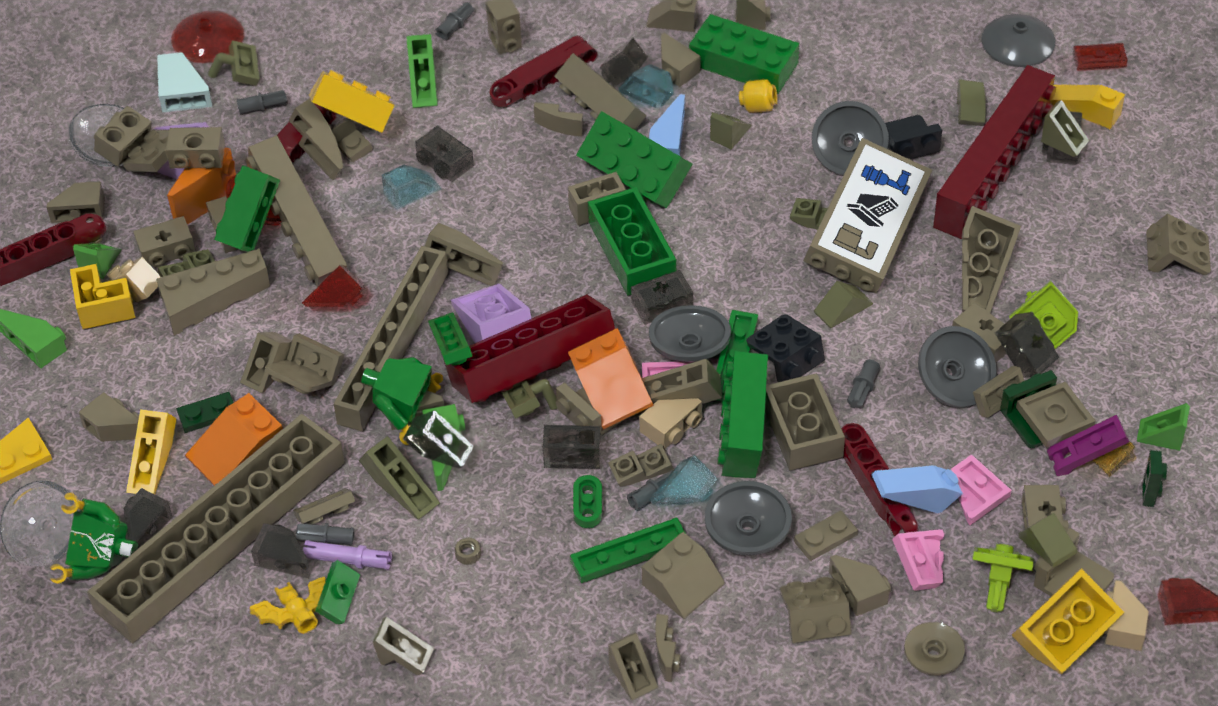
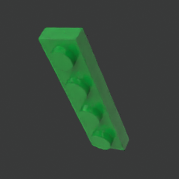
[715,310,758,402]
[428,312,472,365]
[570,517,686,583]

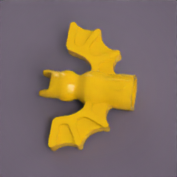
[250,577,326,634]

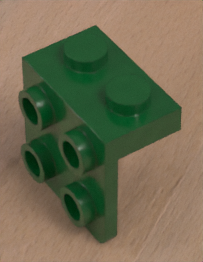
[1000,370,1057,448]

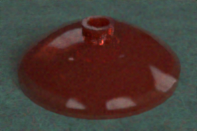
[171,10,244,63]

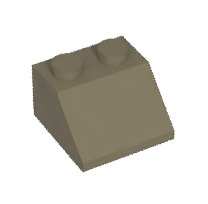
[642,532,725,619]

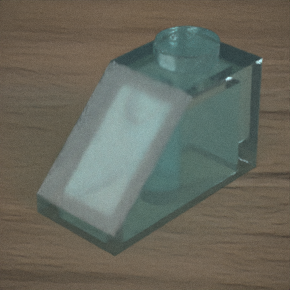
[618,64,674,108]
[381,165,441,210]
[649,455,718,505]

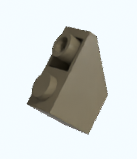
[79,392,139,442]

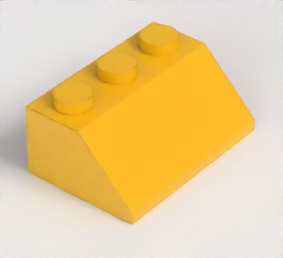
[309,70,394,133]
[1011,568,1124,674]

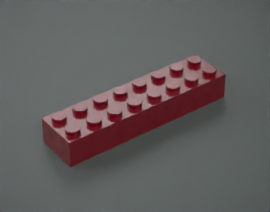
[933,65,1056,239]

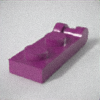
[1047,415,1130,476]

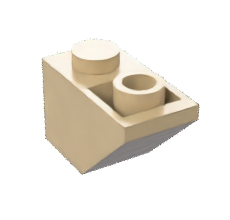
[106,257,161,302]
[639,398,702,450]
[1104,580,1148,651]

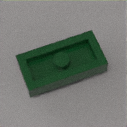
[176,392,234,433]
[1142,450,1167,507]

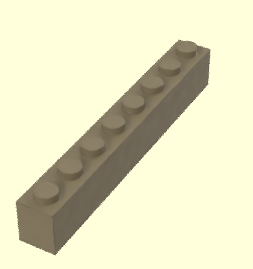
[334,245,448,432]

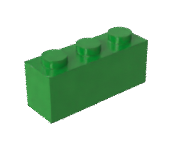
[214,165,280,252]

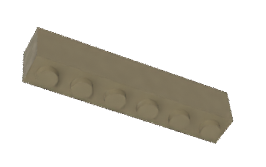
[246,135,347,287]

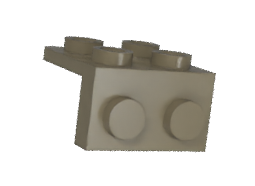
[1146,213,1211,275]
[264,333,345,394]
[556,382,623,441]
[1033,528,1114,596]
[780,577,851,643]

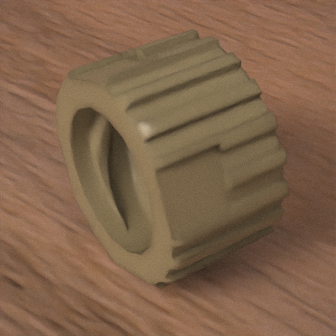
[455,537,481,565]

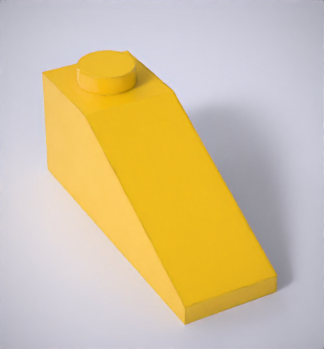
[1051,85,1125,129]
[126,409,177,496]

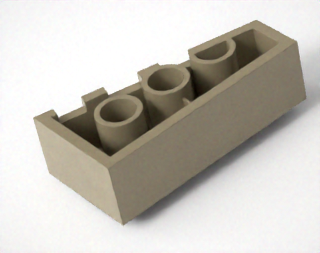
[156,249,270,336]

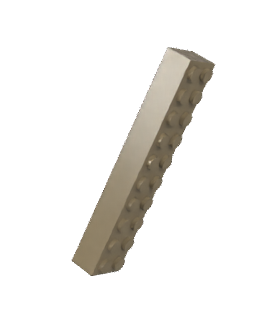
[87,414,345,644]

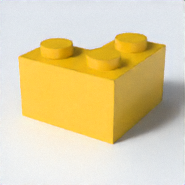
[70,264,136,329]

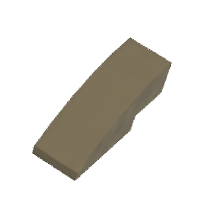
[289,98,343,180]

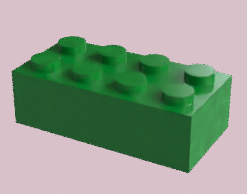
[689,14,800,94]
[576,111,693,208]
[588,187,676,296]
[717,351,768,478]

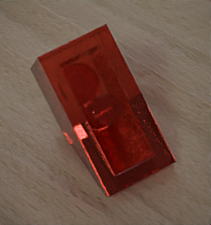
[302,265,366,307]
[1157,578,1218,625]

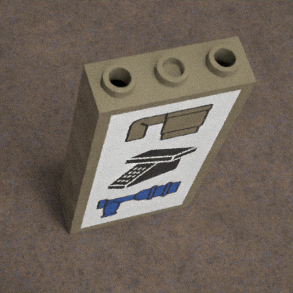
[803,138,932,293]

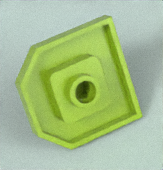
[1009,280,1078,349]
[972,543,1033,612]

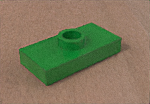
[315,560,360,625]

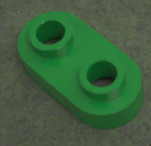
[573,475,602,528]

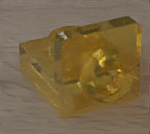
[1092,442,1137,477]

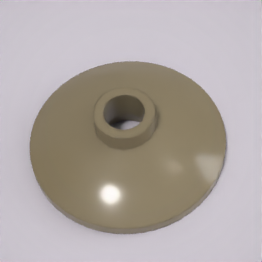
[904,622,965,675]

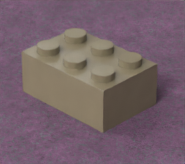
[765,373,845,471]

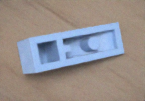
[649,94,685,156]
[872,465,963,513]

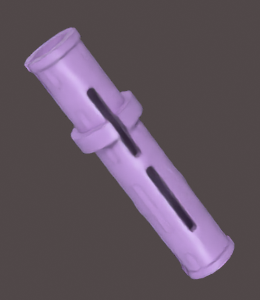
[303,540,392,570]

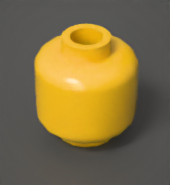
[739,79,777,113]

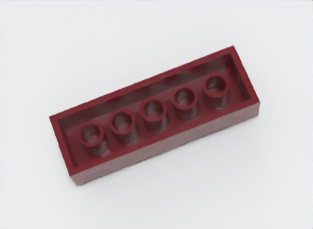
[444,294,615,403]

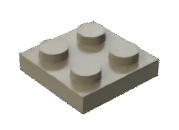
[122,129,169,172]
[1016,382,1096,448]

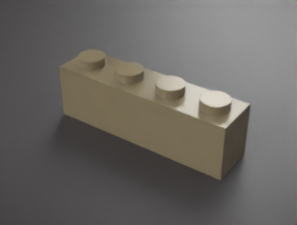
[554,53,647,130]

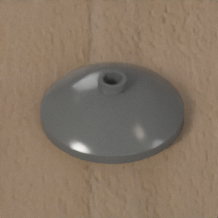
[982,14,1056,67]
[811,101,889,176]
[649,305,731,362]
[918,326,997,408]
[705,481,792,555]

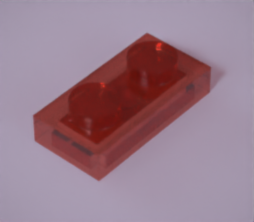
[1073,43,1128,70]

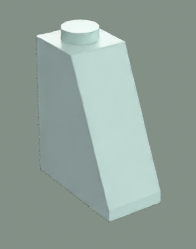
[157,52,212,113]

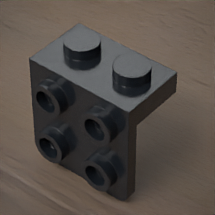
[885,115,942,159]
[746,314,825,382]

